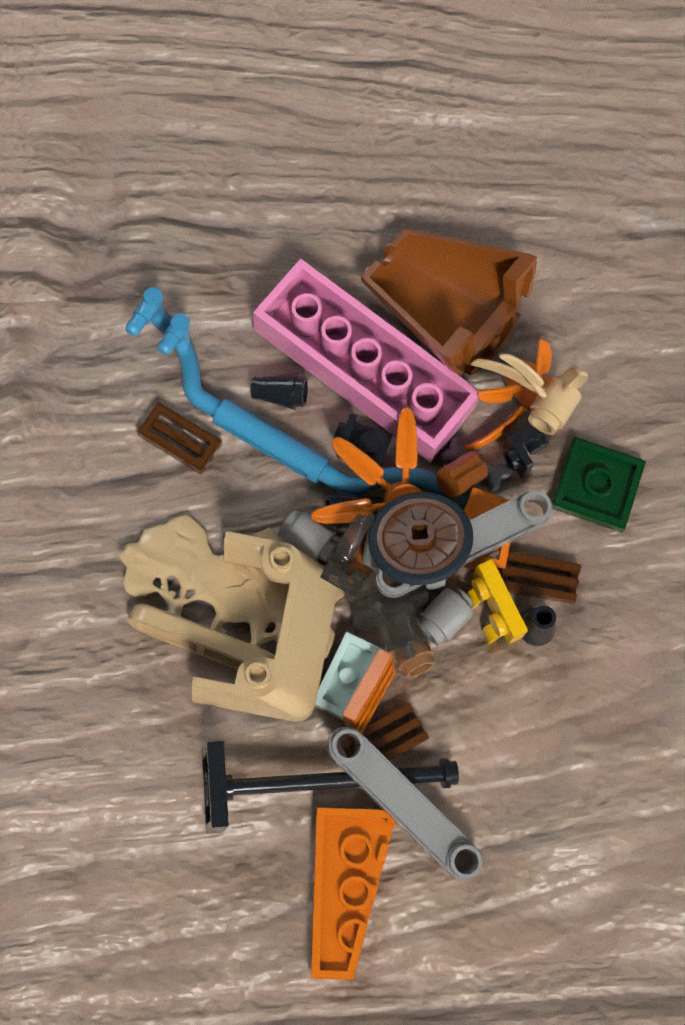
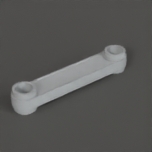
[375,490,553,598]
[326,727,483,880]

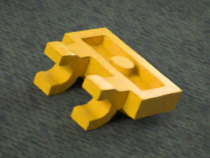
[466,559,528,645]

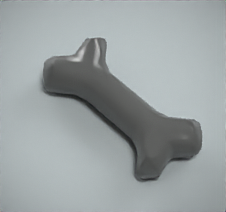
[438,437,511,493]

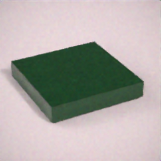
[552,437,646,533]

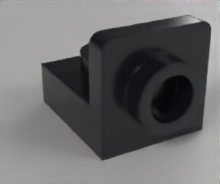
[334,413,393,467]
[503,424,552,478]

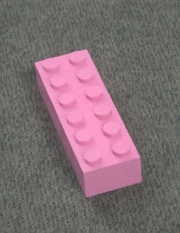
[253,259,479,463]

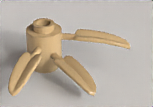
[471,353,589,435]

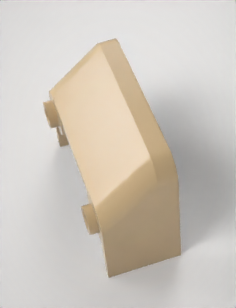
[192,531,338,722]

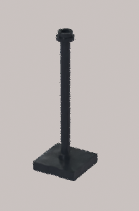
[202,741,459,834]

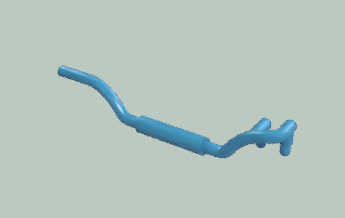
[125,287,471,510]

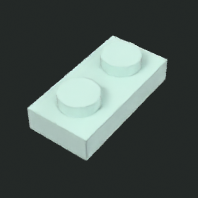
[315,632,382,721]

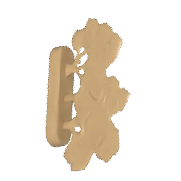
[118,514,344,670]

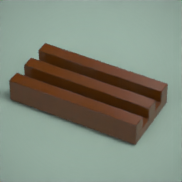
[137,402,222,475]
[500,551,581,605]
[340,703,430,761]

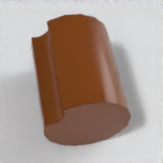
[436,451,488,498]

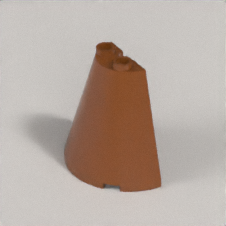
[361,229,537,377]

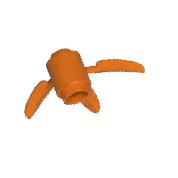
[464,339,552,451]
[311,407,422,524]

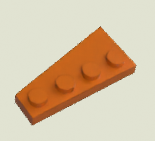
[311,808,395,980]

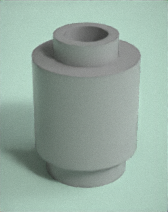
[278,509,338,563]
[416,588,474,646]

